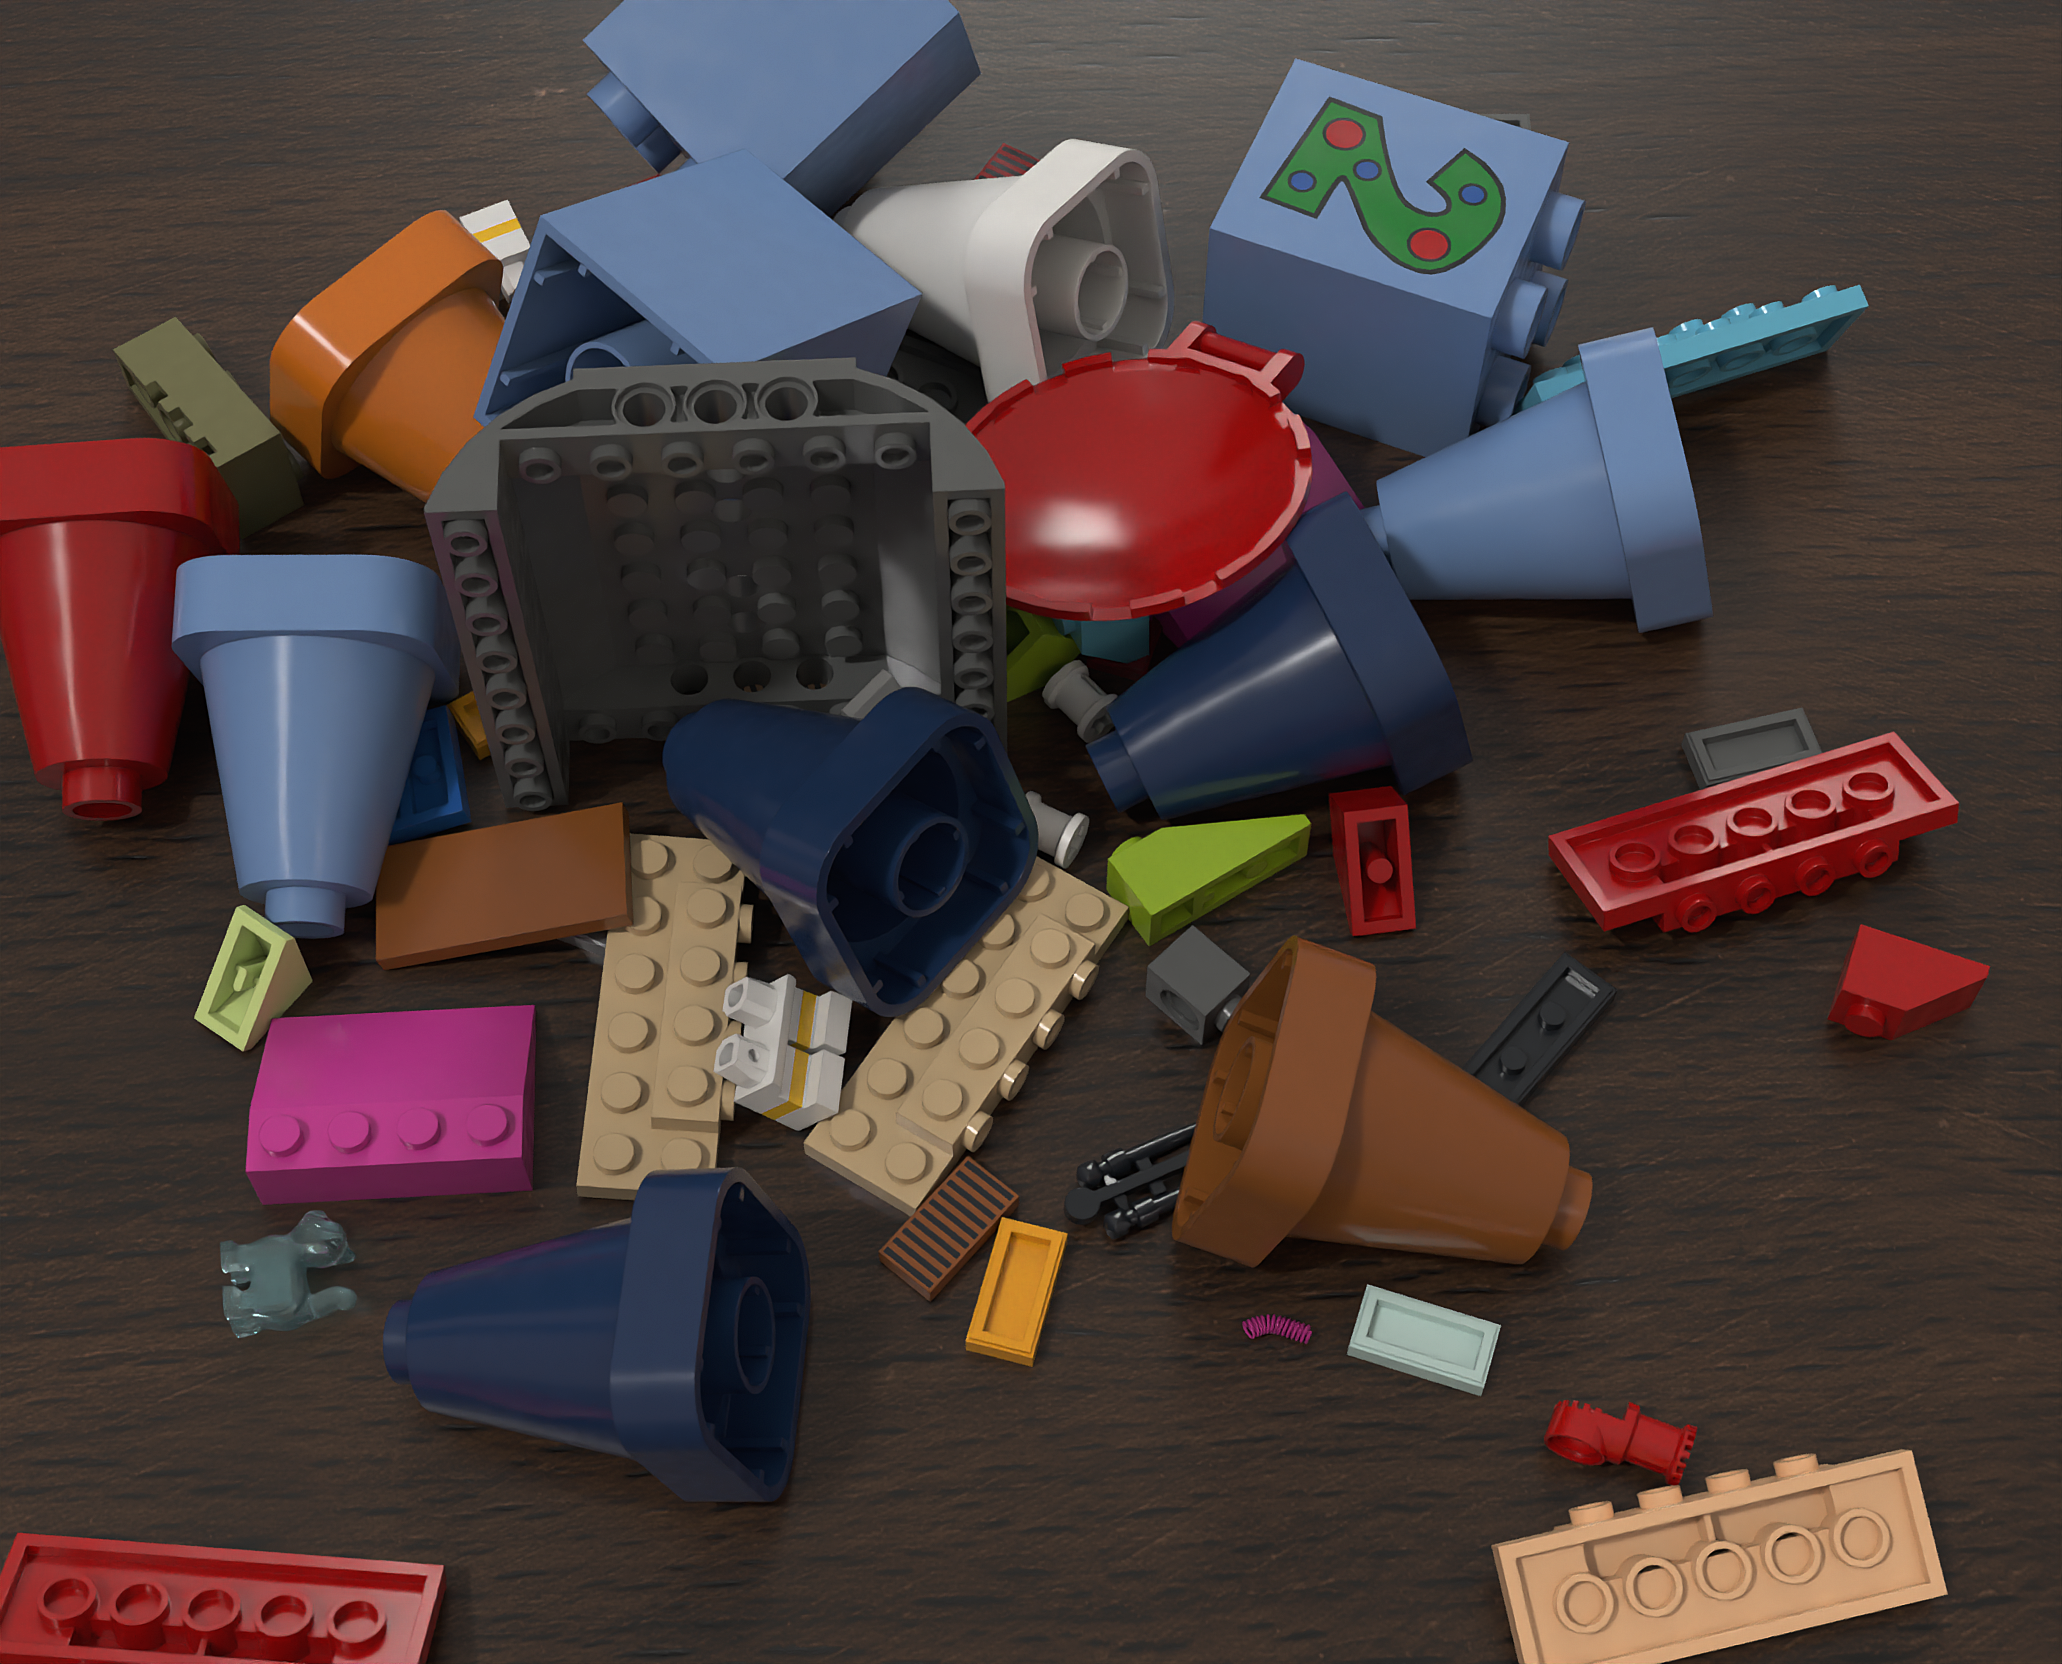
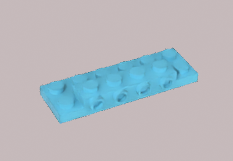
[1512,285,1869,416]

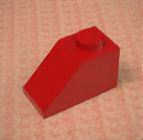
[1329,786,1416,936]
[1827,924,1990,1040]

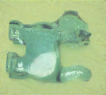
[220,1210,357,1338]

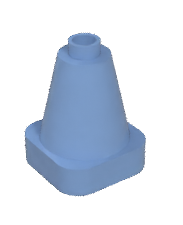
[1360,327,1713,633]
[172,555,461,939]

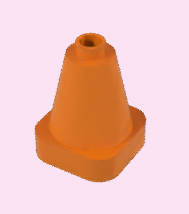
[270,210,505,503]

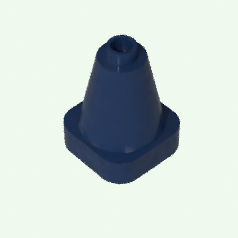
[1085,491,1473,821]
[663,687,1039,1017]
[383,1167,811,1502]

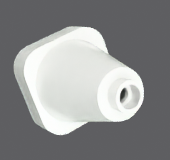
[833,139,1174,403]

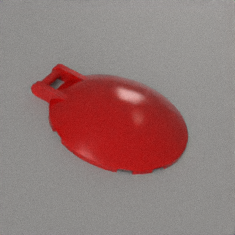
[965,321,1313,621]

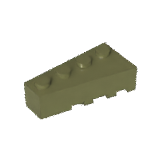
[113,317,304,539]

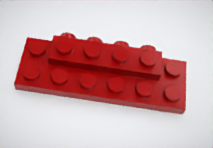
[1548,732,1959,933]
[0,1533,447,1664]

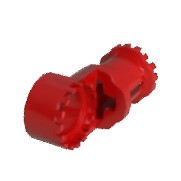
[1544,1400,1697,1486]

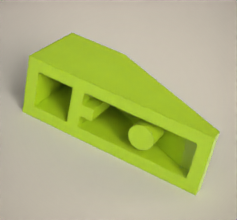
[1106,814,1312,946]

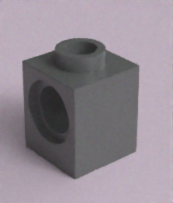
[1145,925,1251,1045]

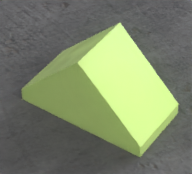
[194,905,312,1052]

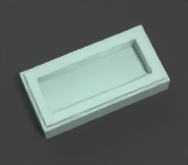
[1347,1284,1501,1396]

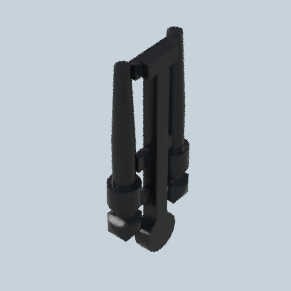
[1063,1122,1196,1240]

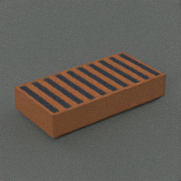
[878,1156,1019,1302]

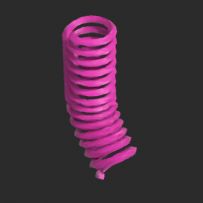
[1242,1314,1312,1345]

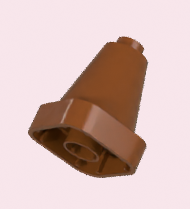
[1172,935,1593,1268]

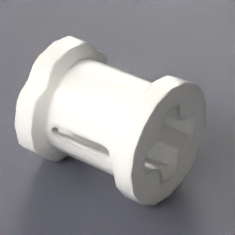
[1042,660,1118,743]
[1025,791,1089,869]

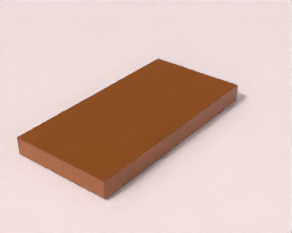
[376,802,634,970]

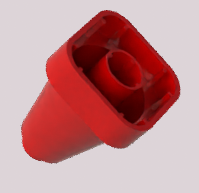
[0,438,240,821]

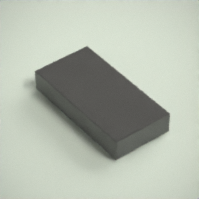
[1681,708,1822,790]

